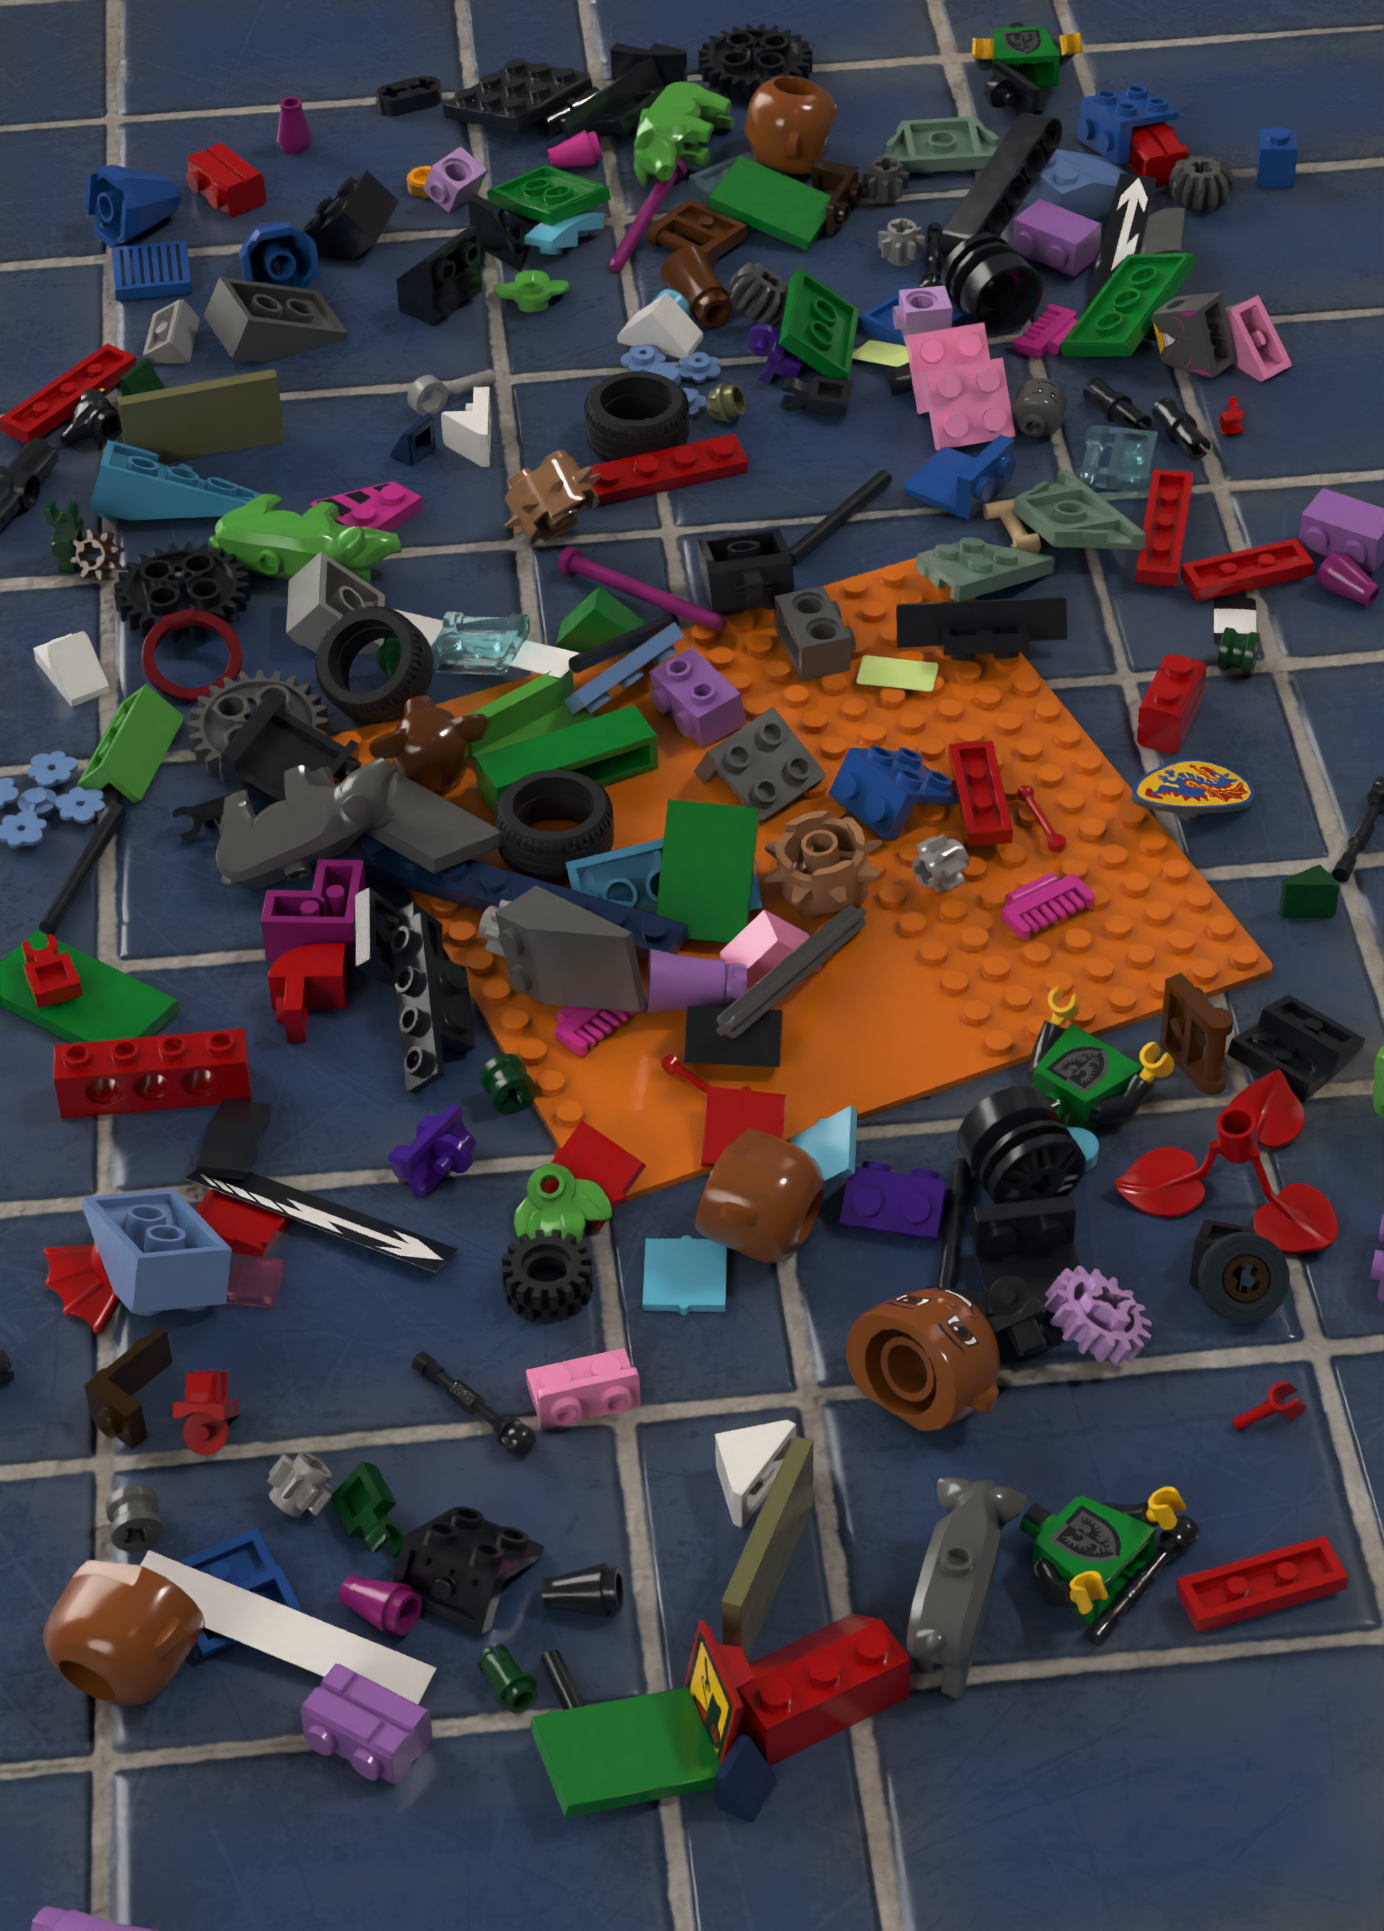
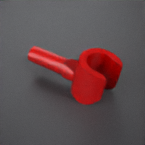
[1219,397,1244,435]
[1231,1381,1306,1431]

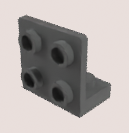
[694,707,826,823]

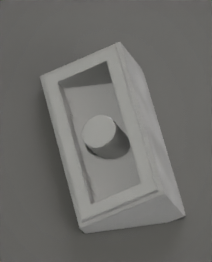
[142,299,200,364]

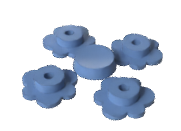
[620,345,721,417]
[0,751,105,848]

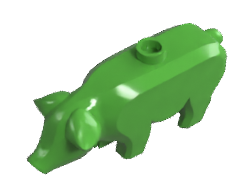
[634,82,735,187]
[208,494,402,584]

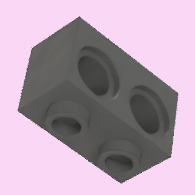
[774,586,856,681]

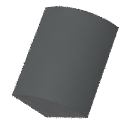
[1138,208,1185,254]

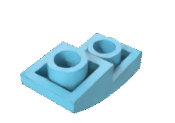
[525,210,605,254]

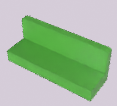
[468,670,594,763]
[76,684,184,803]

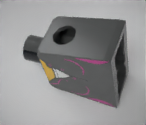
[1144,292,1236,378]

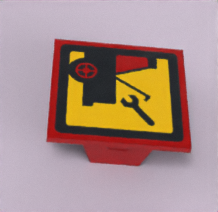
[684,1620,754,1764]

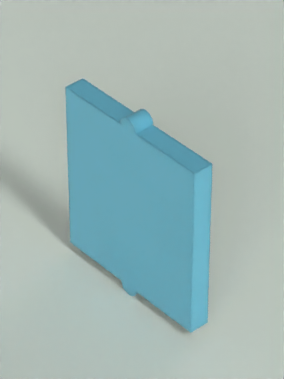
[789,1106,857,1193]
[643,1235,727,1315]

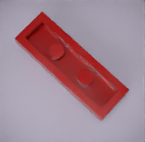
[1181,538,1314,602]
[949,741,1013,847]
[1176,1536,1348,1633]

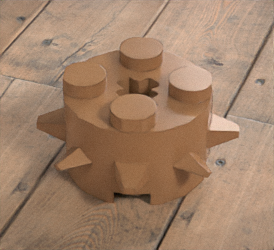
[504,450,601,544]
[762,810,882,919]

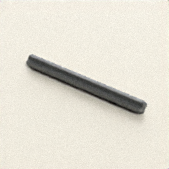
[716,904,866,1039]

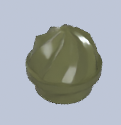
[706,383,746,423]

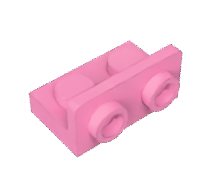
[526,1348,641,1429]

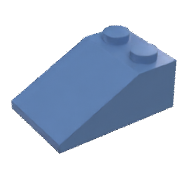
[1023,149,1128,220]
[82,1189,232,1316]

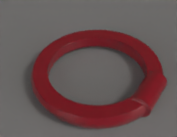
[141,608,243,702]

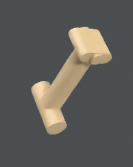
[983,499,1041,553]

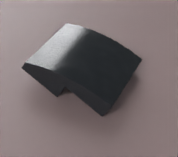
[355,887,443,988]
[1227,994,1365,1100]

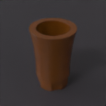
[660,246,733,328]

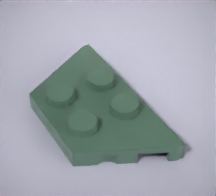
[876,116,1000,174]
[1013,469,1146,550]
[915,537,1056,602]

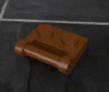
[647,199,747,268]
[1159,973,1233,1095]

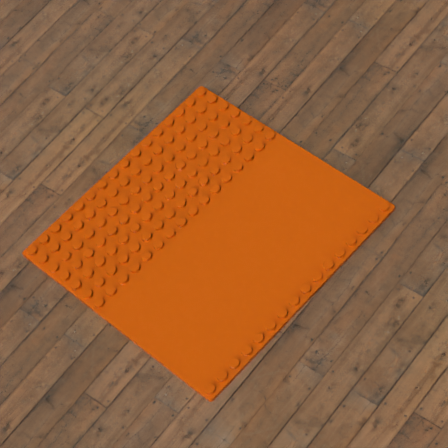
[329,557,1273,1204]

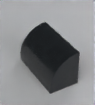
[684,1006,784,1067]

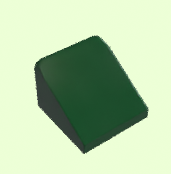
[120,359,165,397]
[1279,865,1339,918]

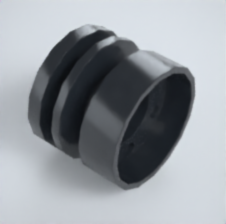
[941,232,1043,336]
[957,1086,1086,1205]

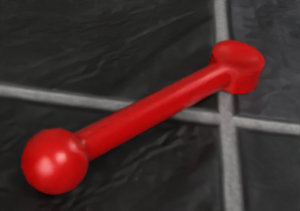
[1017,785,1066,853]
[661,1054,712,1094]

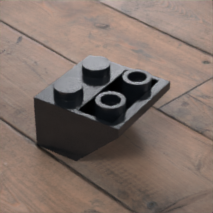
[302,171,399,261]
[396,224,482,326]

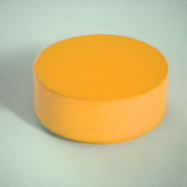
[407,166,432,198]

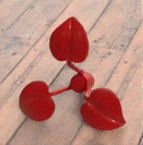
[1114,1069,1338,1254]

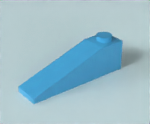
[89,440,262,521]
[565,838,763,913]

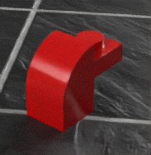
[268,943,349,1043]

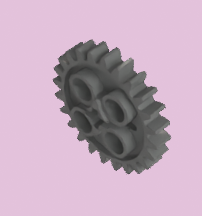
[187,670,330,787]

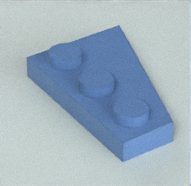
[564,622,684,715]

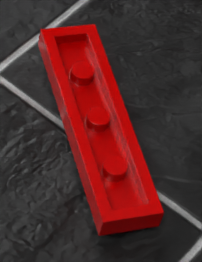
[0,343,137,444]
[583,433,748,506]
[1135,469,1194,587]

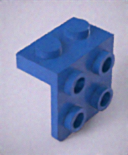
[1076,85,1179,164]
[904,434,1016,521]
[828,745,958,841]

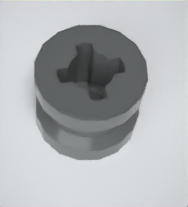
[105,1485,164,1552]

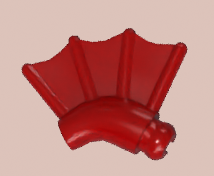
[43,1241,121,1334]

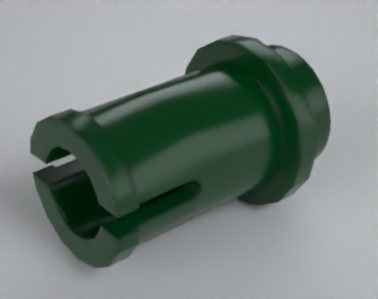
[476,1643,538,1713]

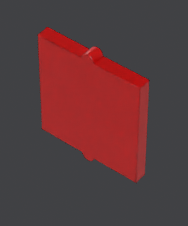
[701,1086,786,1167]
[543,1120,647,1231]

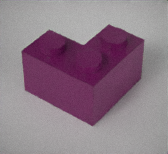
[261,859,366,963]

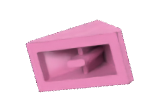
[1226,295,1293,382]
[720,910,822,987]

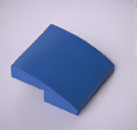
[177,1528,302,1658]

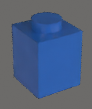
[1255,127,1298,188]

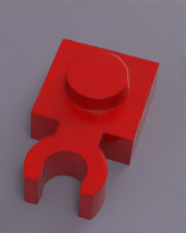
[22,934,83,1008]

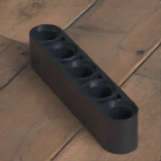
[940,113,1062,258]

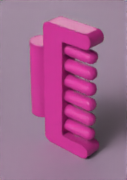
[1012,304,1078,358]
[1001,872,1095,941]
[555,999,646,1057]

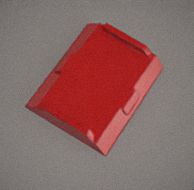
[195,1190,294,1263]

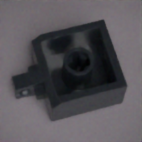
[697,528,795,615]

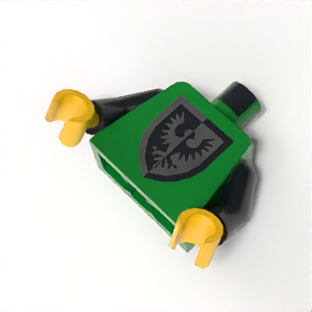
[972,22,1083,87]
[1028,987,1174,1131]
[1020,1487,1186,1625]

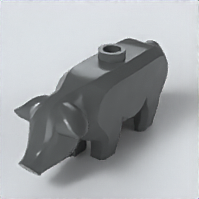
[216,757,399,890]
[907,1477,1027,1700]

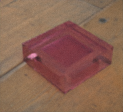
[226,1254,286,1308]

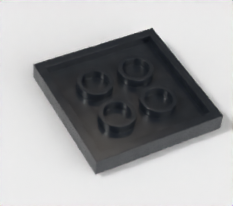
[442,59,593,132]

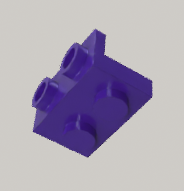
[839,1161,949,1242]

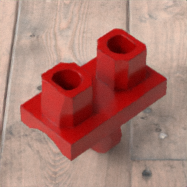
[172,1370,240,1455]

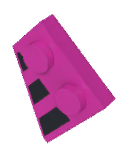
[309,481,423,532]

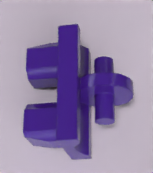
[746,324,803,384]
[388,1104,476,1198]

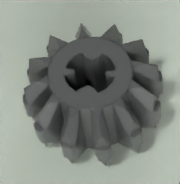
[1169,154,1233,212]
[726,262,789,326]

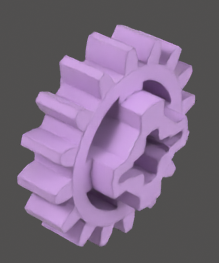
[1044,1266,1152,1365]

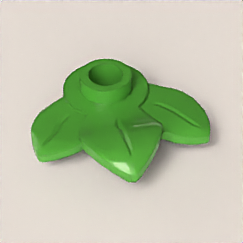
[493,270,569,312]
[514,1164,612,1244]

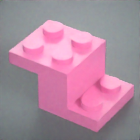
[905,322,1016,451]

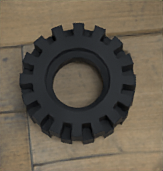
[501,1229,593,1323]

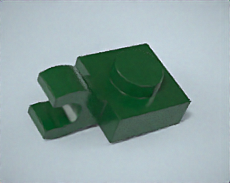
[44,499,86,574]
[330,1461,406,1557]

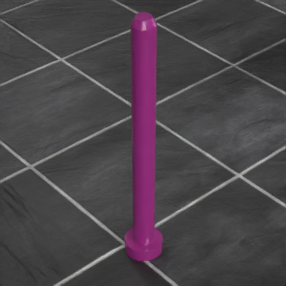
[609,158,687,272]
[557,546,727,632]

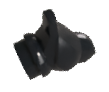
[60,388,122,446]

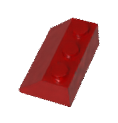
[737,1613,911,1766]

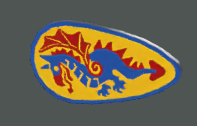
[1130,758,1256,825]

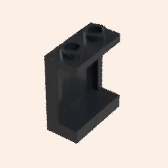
[221,690,362,804]

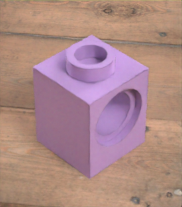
[423,147,487,213]
[892,286,953,345]

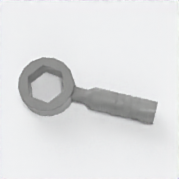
[407,369,496,417]

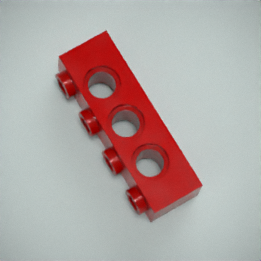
[54,1028,252,1119]

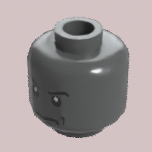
[1012,378,1067,437]

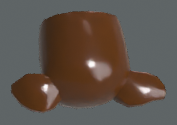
[369,696,490,794]

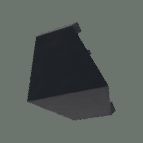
[468,192,535,272]

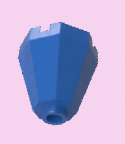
[85,165,181,248]
[239,221,320,289]

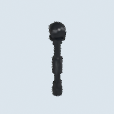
[919,223,942,288]
[1332,776,1384,882]
[412,1352,536,1457]
[1085,1515,1201,1646]

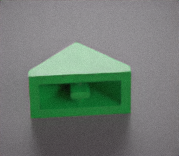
[556,586,644,651]

